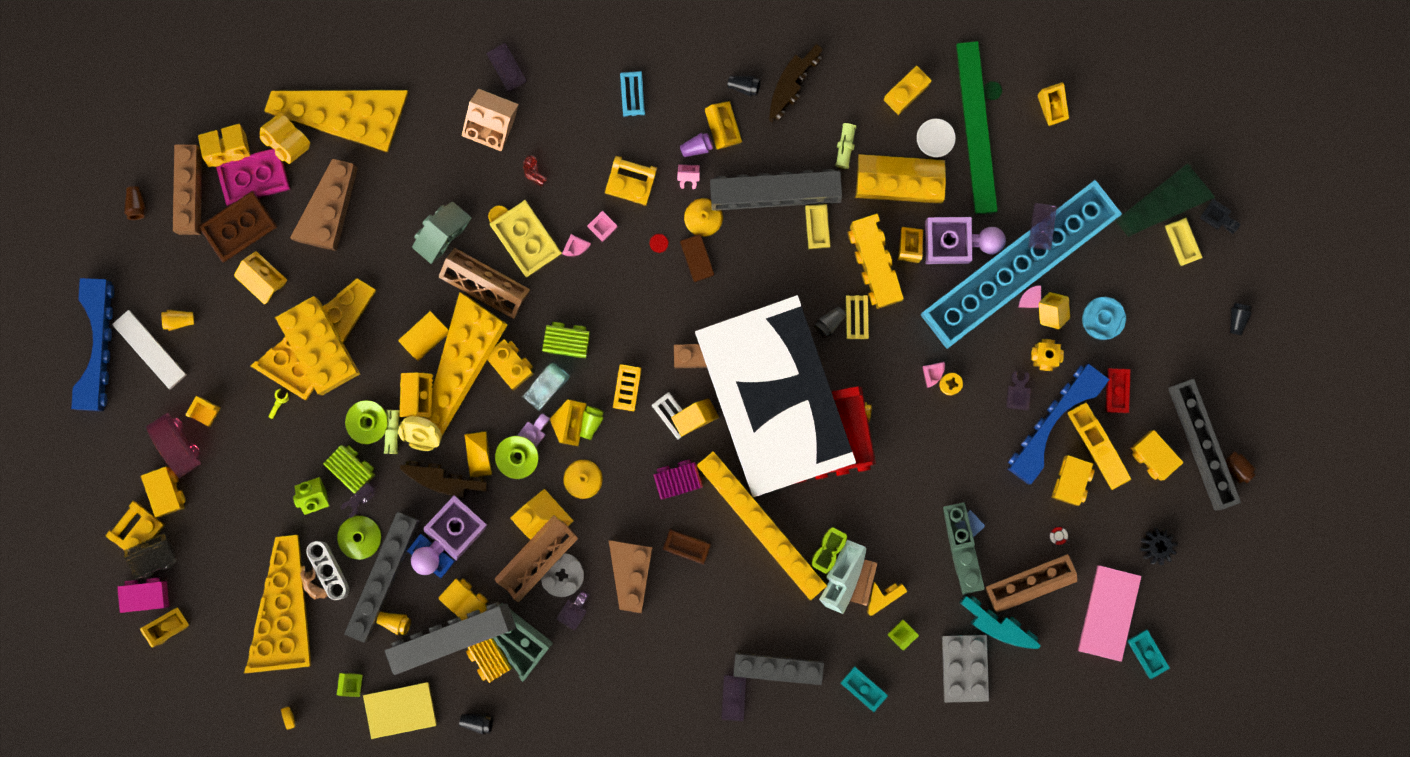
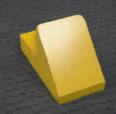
[867,581,908,616]
[140,607,189,647]

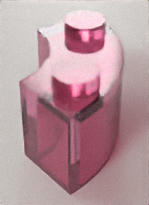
[146,412,201,478]

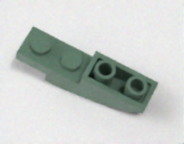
[943,502,985,594]

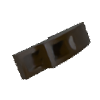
[769,44,823,123]
[400,461,489,498]

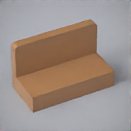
[850,560,877,606]

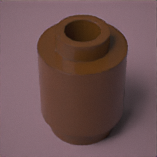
[1225,451,1256,484]

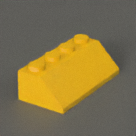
[856,154,946,204]

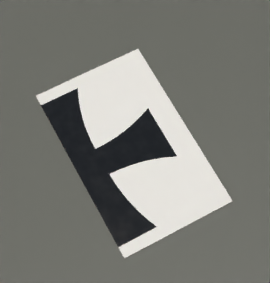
[695,295,856,497]

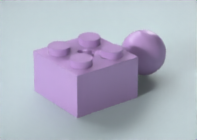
[925,217,1006,264]
[411,496,487,575]

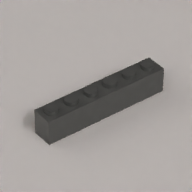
[710,169,842,211]
[1168,379,1241,510]
[344,512,420,643]
[384,602,516,675]

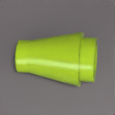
[579,406,604,440]

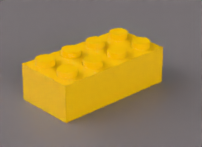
[275,296,360,396]

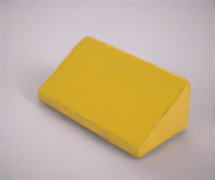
[705,101,742,149]

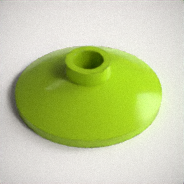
[345,400,388,444]
[495,436,539,479]
[337,516,381,560]

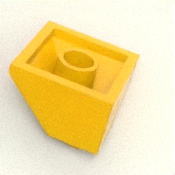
[510,489,573,540]

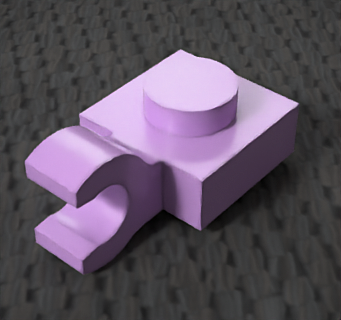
[517,414,550,447]

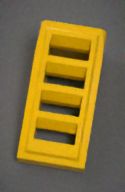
[613,364,642,412]

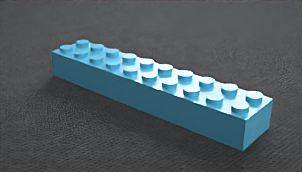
[920,180,1122,349]

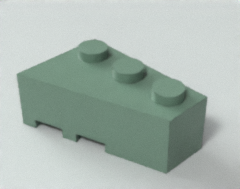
[493,603,553,682]

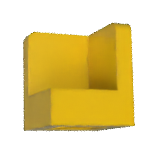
[1039,292,1070,329]
[186,396,221,427]

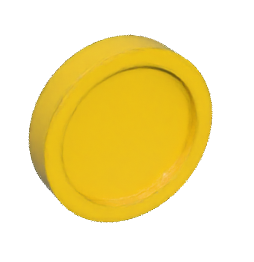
[488,206,508,223]

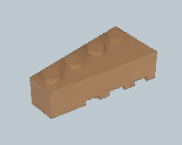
[290,159,358,251]

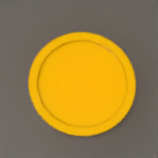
[684,198,723,237]
[564,460,603,499]

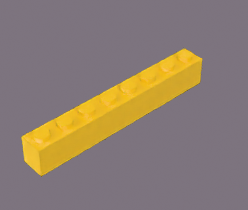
[697,451,827,600]

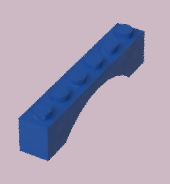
[71,278,114,411]
[1007,364,1110,485]

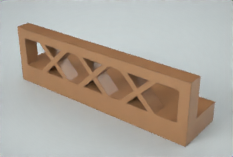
[439,248,530,319]
[495,515,578,603]

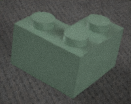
[412,201,472,264]

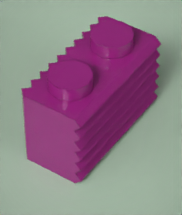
[653,459,703,500]

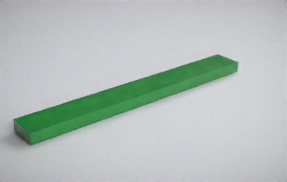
[956,41,997,215]

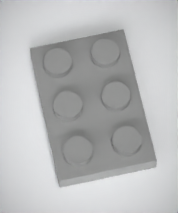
[942,635,989,703]

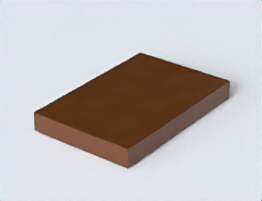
[198,191,278,263]

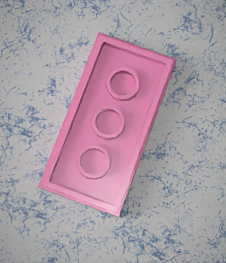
[1078,565,1141,662]

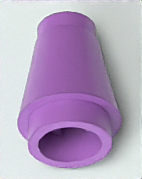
[680,132,714,157]

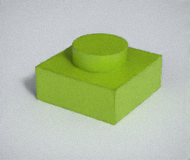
[887,620,919,651]
[337,673,363,697]

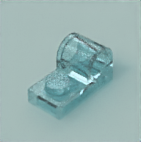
[523,362,570,411]

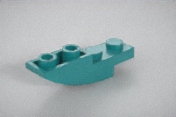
[959,595,1041,649]

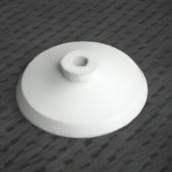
[917,119,956,157]

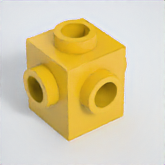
[1031,339,1064,371]

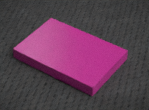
[216,148,290,206]

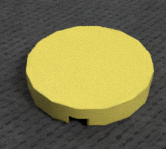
[398,416,442,451]

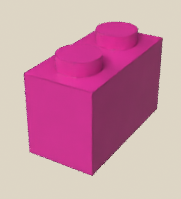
[118,577,169,613]

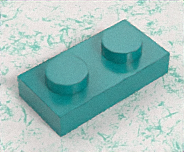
[1127,630,1170,679]
[840,666,888,712]

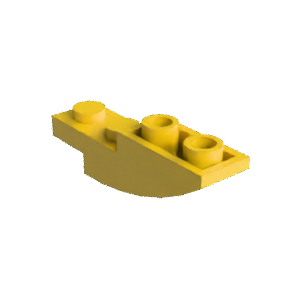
[1067,402,1131,490]

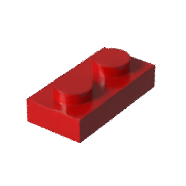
[1106,368,1130,413]

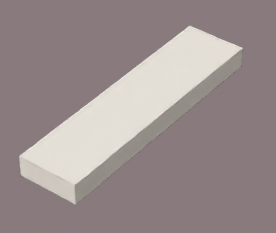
[112,310,187,389]

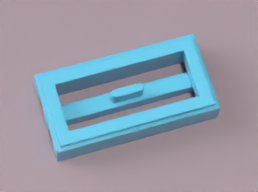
[620,71,645,117]

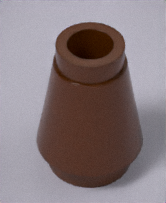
[124,186,146,220]

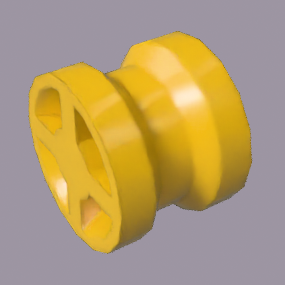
[939,373,963,395]

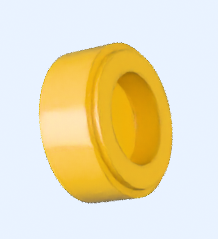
[281,706,296,730]

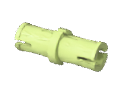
[835,123,857,169]
[384,410,400,454]

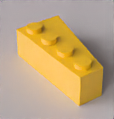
[848,213,904,309]

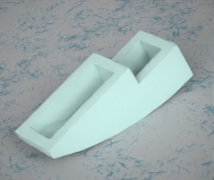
[819,540,866,614]

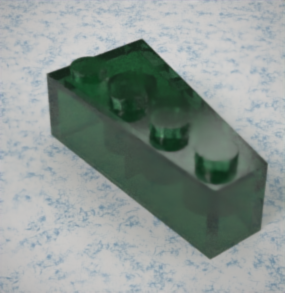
[1115,163,1215,237]

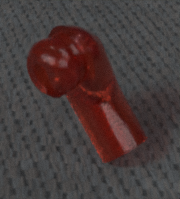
[523,155,547,187]

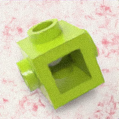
[293,477,329,515]

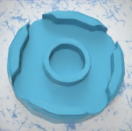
[1082,297,1126,340]

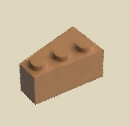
[609,540,653,613]

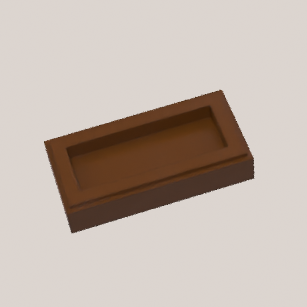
[680,234,714,283]
[663,529,711,565]

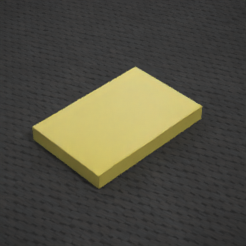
[490,200,562,278]
[363,682,437,739]

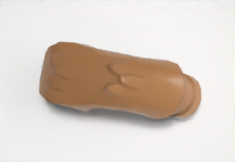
[300,566,327,600]

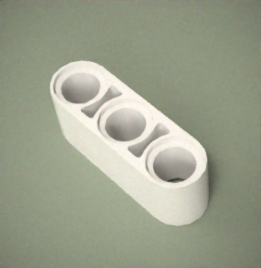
[306,541,350,600]

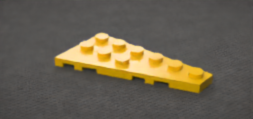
[264,90,409,153]
[250,278,377,401]
[424,292,507,435]
[244,535,311,673]

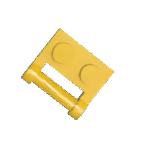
[605,156,657,206]
[105,501,165,559]

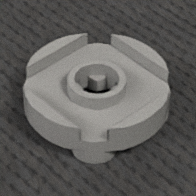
[541,553,584,597]

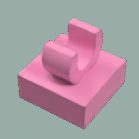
[677,164,700,189]

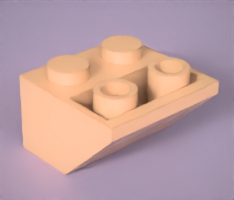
[462,89,519,151]

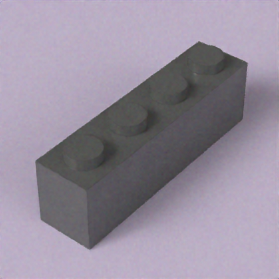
[733,653,824,685]

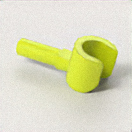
[268,389,289,419]

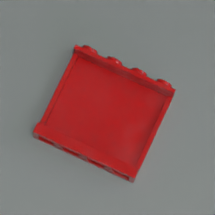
[794,386,876,484]

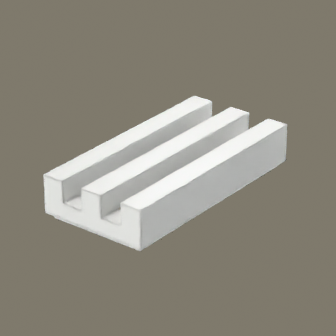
[652,392,682,440]

